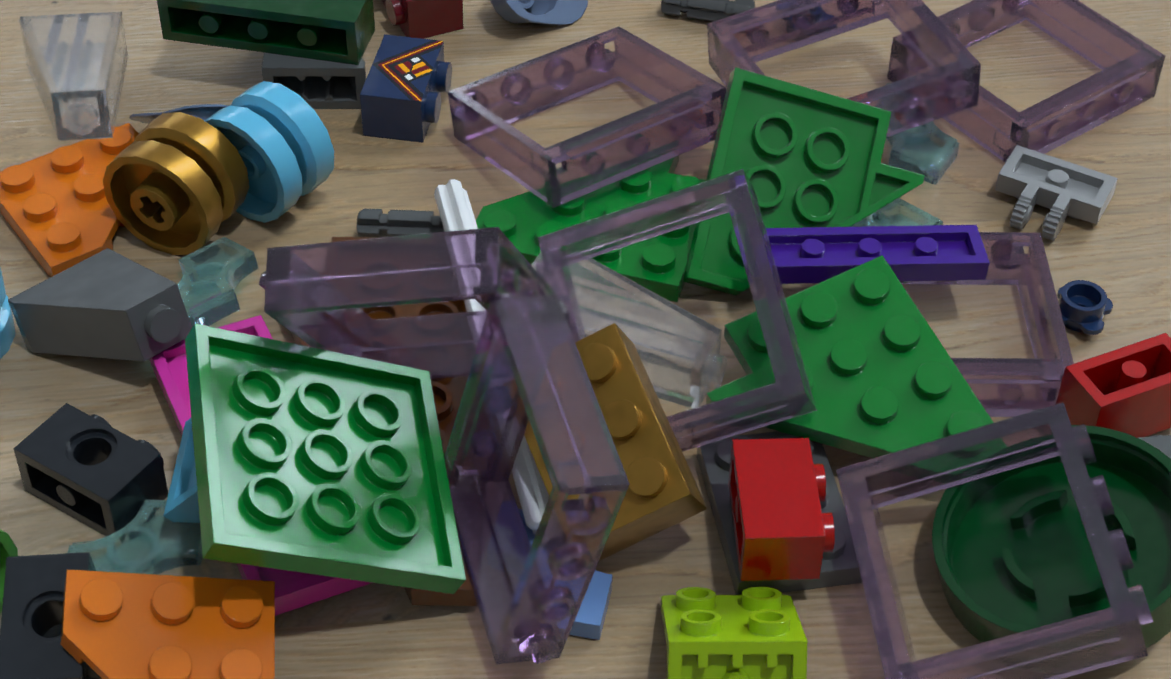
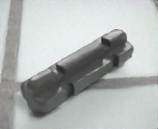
[661,0,755,28]
[357,208,446,239]

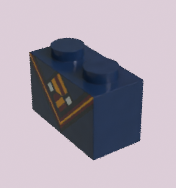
[360,34,452,143]

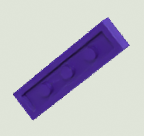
[749,225,990,284]

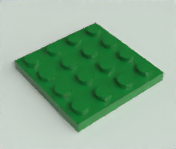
[185,323,466,594]

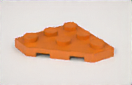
[0,123,139,278]
[61,569,275,679]

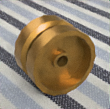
[103,112,249,255]

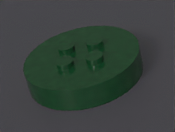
[932,425,1171,669]

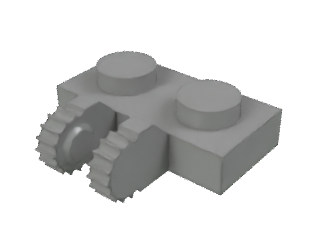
[995,145,1118,241]

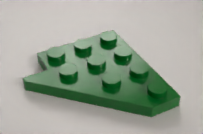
[683,67,925,296]
[476,144,706,303]
[706,255,1005,481]

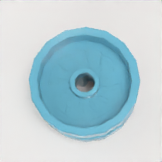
[205,81,334,223]

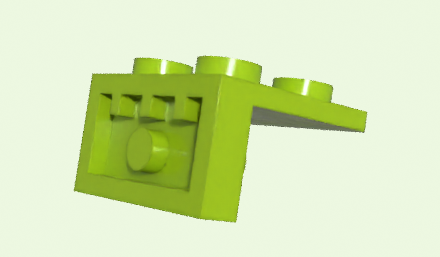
[661,587,808,679]

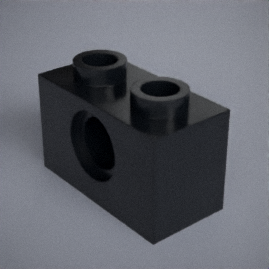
[13,403,168,543]
[0,552,102,679]

